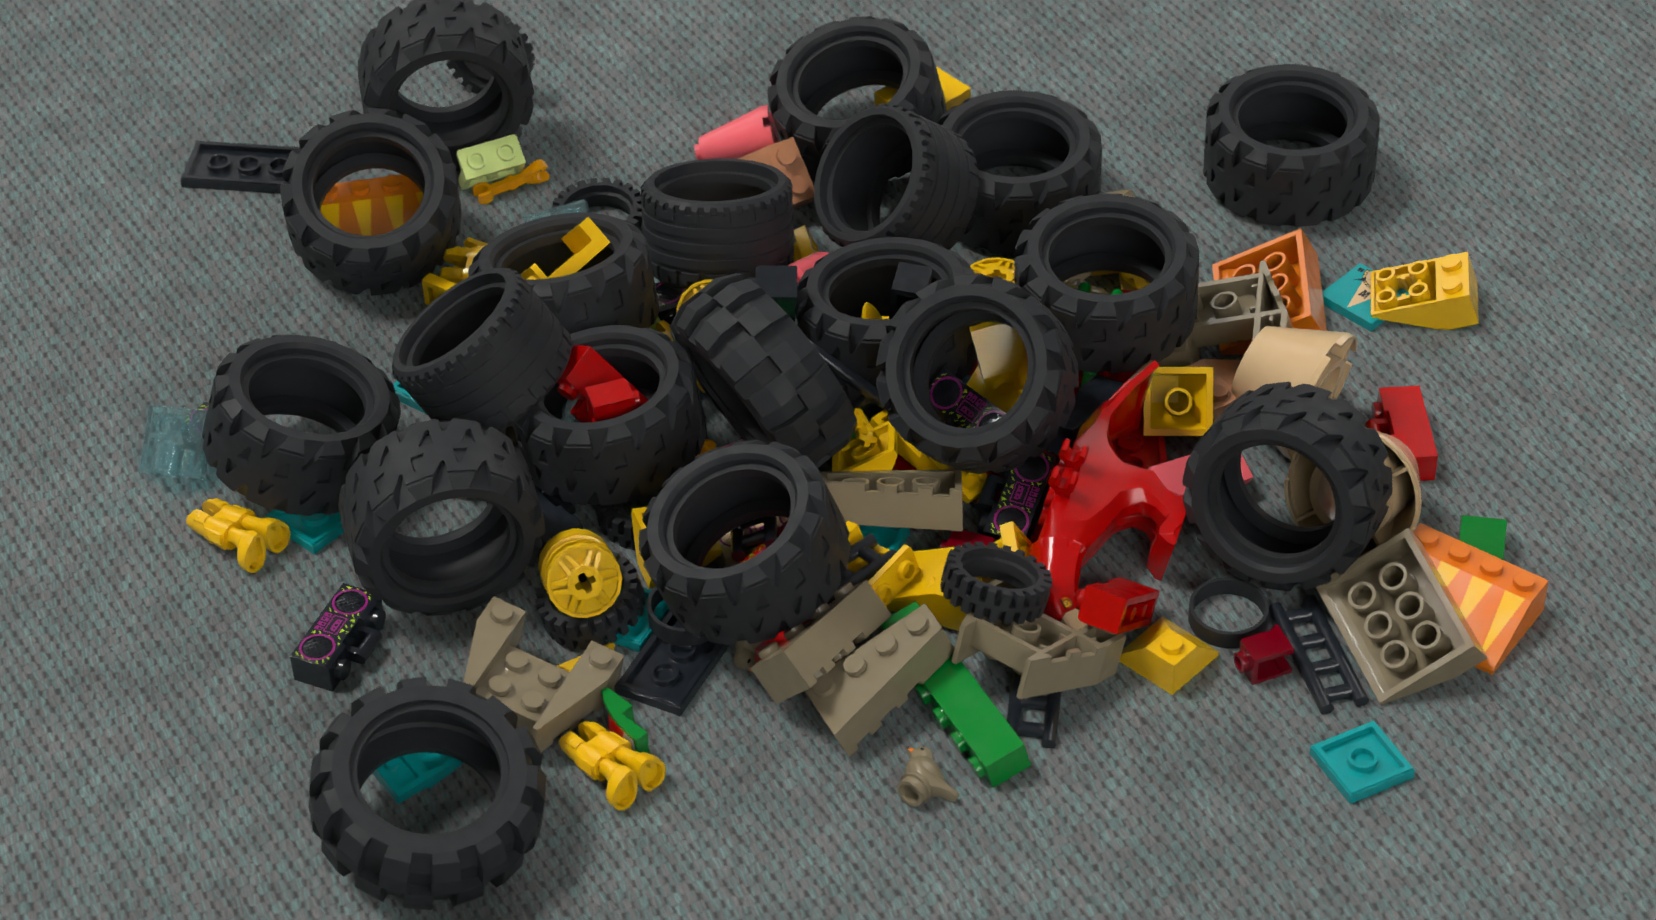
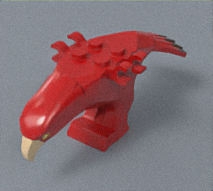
[1028,359,1186,631]

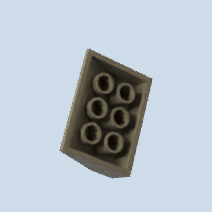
[1316,528,1488,705]

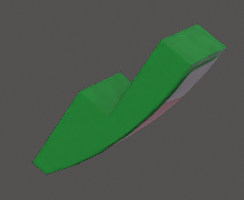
[602,687,649,753]

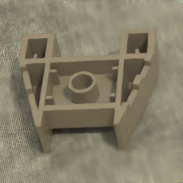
[1157,260,1293,367]
[951,579,1126,699]
[464,596,624,752]

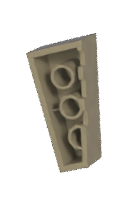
[821,469,963,531]
[750,580,891,704]
[805,604,955,757]

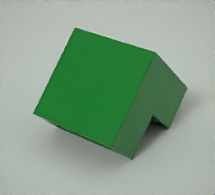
[1458,515,1507,560]

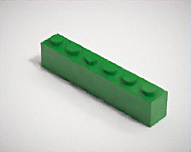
[880,601,1031,787]

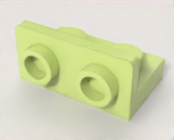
[456,134,526,190]

